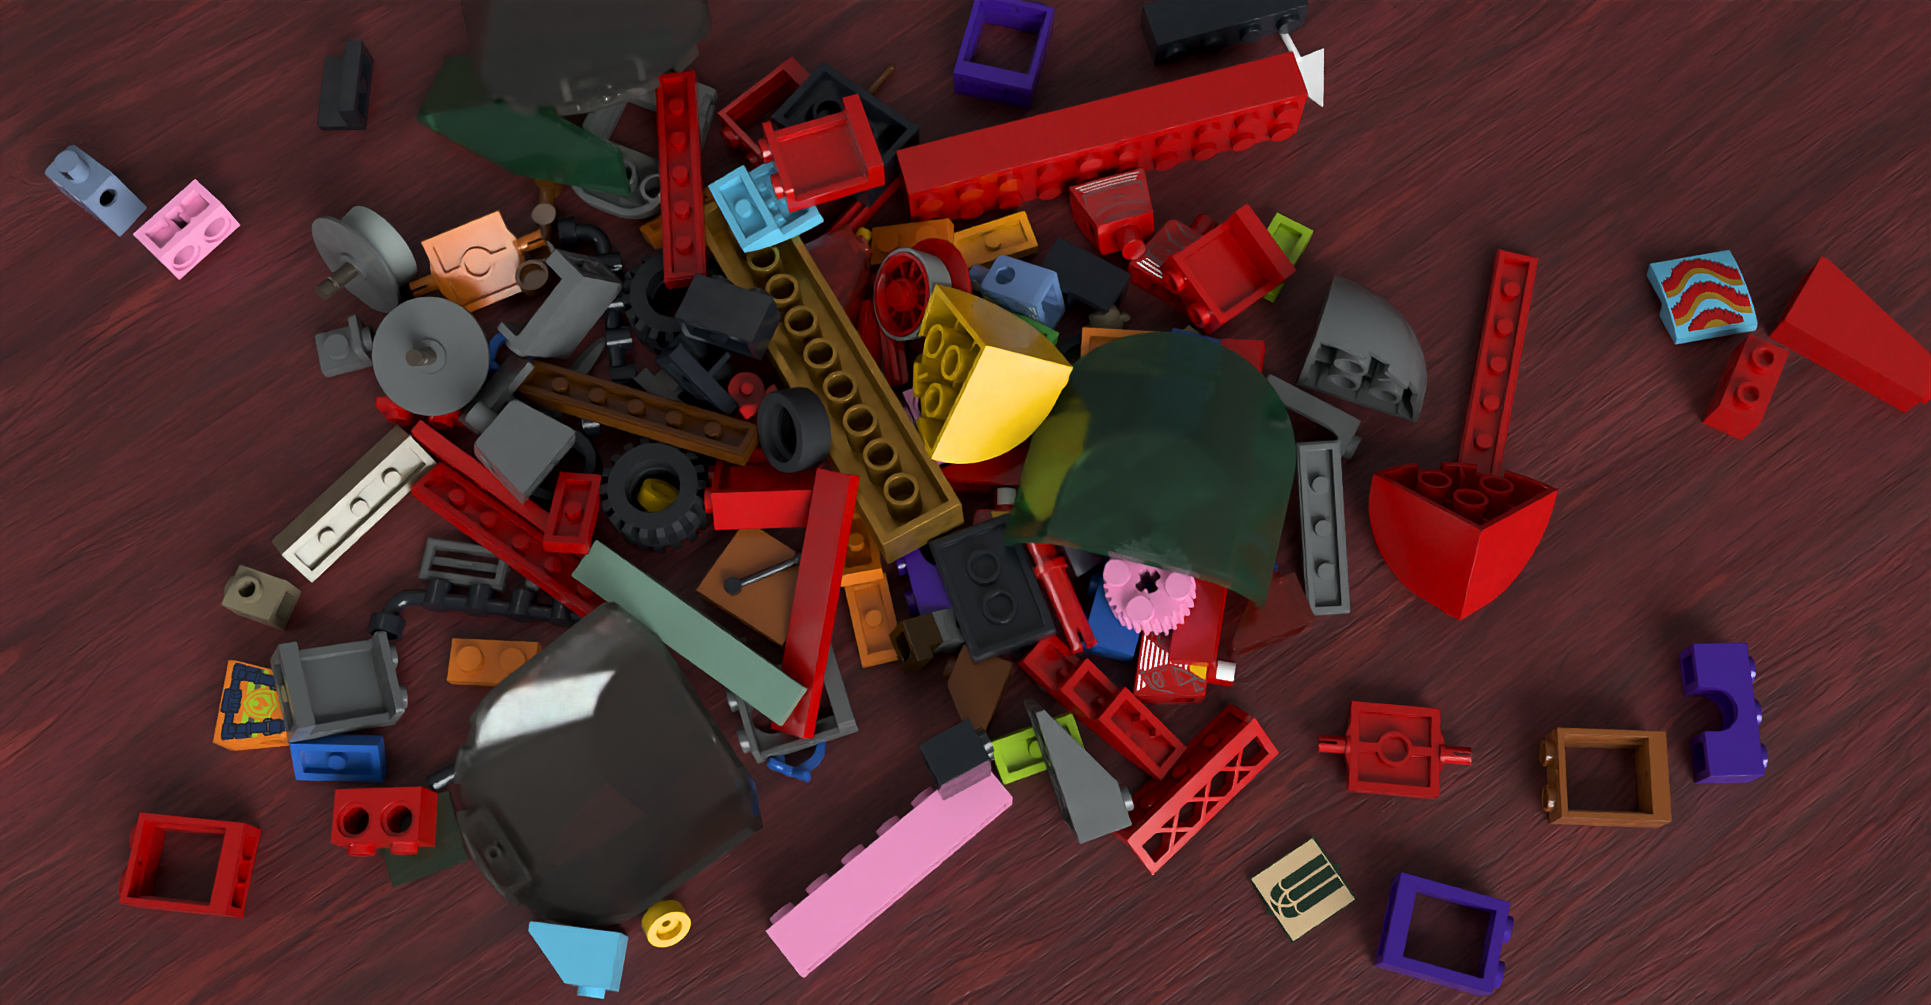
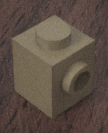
[221,565,302,631]

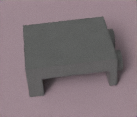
[497,249,624,360]
[270,630,408,743]

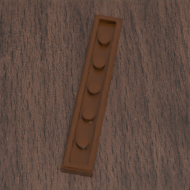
[514,359,759,467]

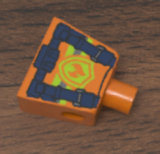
[213,660,289,751]

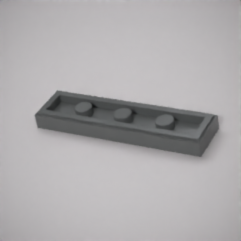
[1294,440,1350,616]

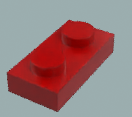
[542,472,604,554]

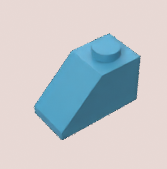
[528,921,628,999]

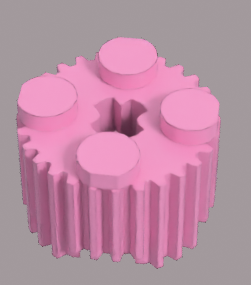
[1103,536,1196,635]

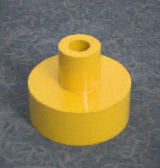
[637,478,679,513]
[641,899,691,947]

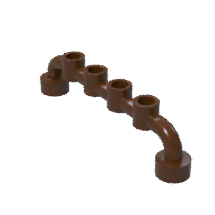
[515,75,565,297]

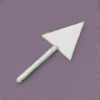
[1279,33,1324,107]

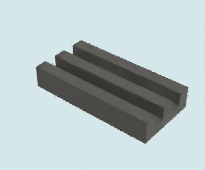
[418,537,511,593]

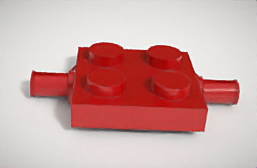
[1316,701,1472,800]

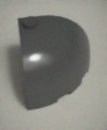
[1296,274,1427,423]

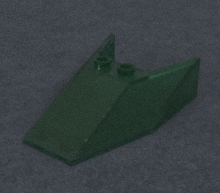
[416,31,680,197]

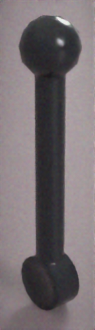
[724,550,802,596]

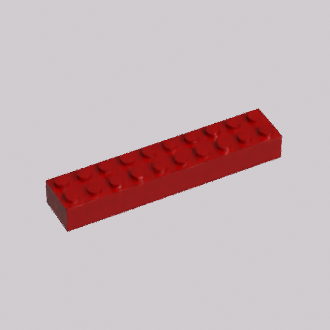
[896,51,1308,223]

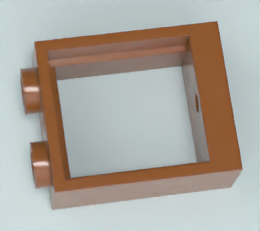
[1540,727,1672,828]

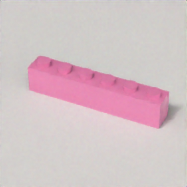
[766,772,1013,977]

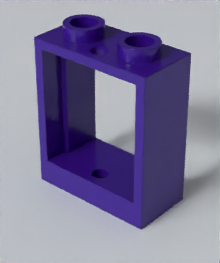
[953,0,1054,110]
[1374,872,1514,996]

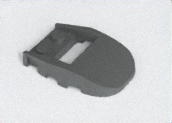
[568,56,718,219]

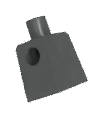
[465,399,576,504]

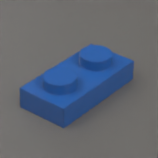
[289,734,388,782]

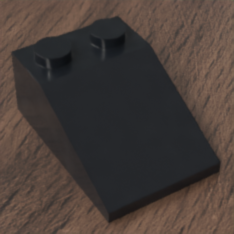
[771,61,919,208]

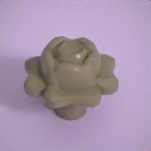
[1086,305,1131,329]

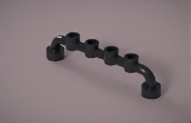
[557,216,638,438]
[367,579,617,667]

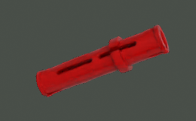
[1020,522,1098,654]

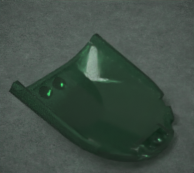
[1004,332,1296,608]

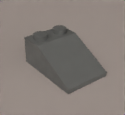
[1024,698,1134,844]

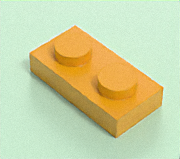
[954,211,1038,271]

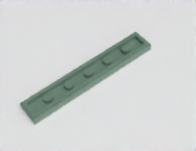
[571,540,807,726]

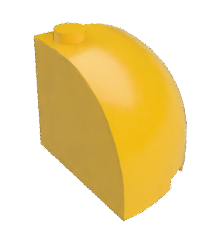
[913,284,1073,464]

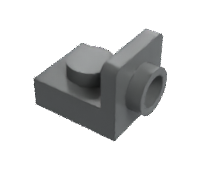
[315,314,375,378]

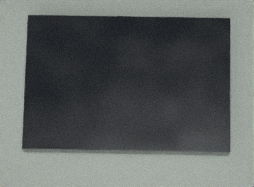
[928,512,1057,665]

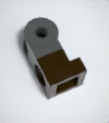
[889,608,966,675]

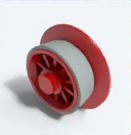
[873,238,972,354]

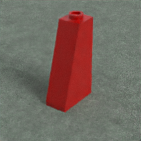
[1768,256,1931,413]

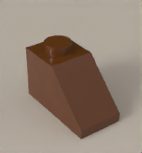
[943,644,1013,734]

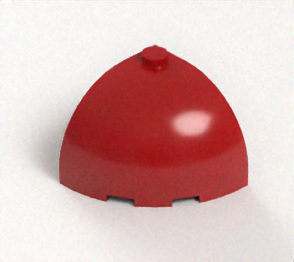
[1369,461,1558,620]

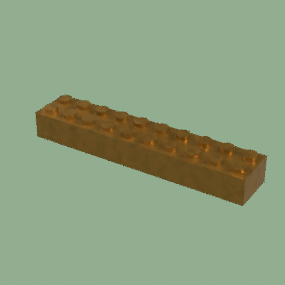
[705,201,964,564]

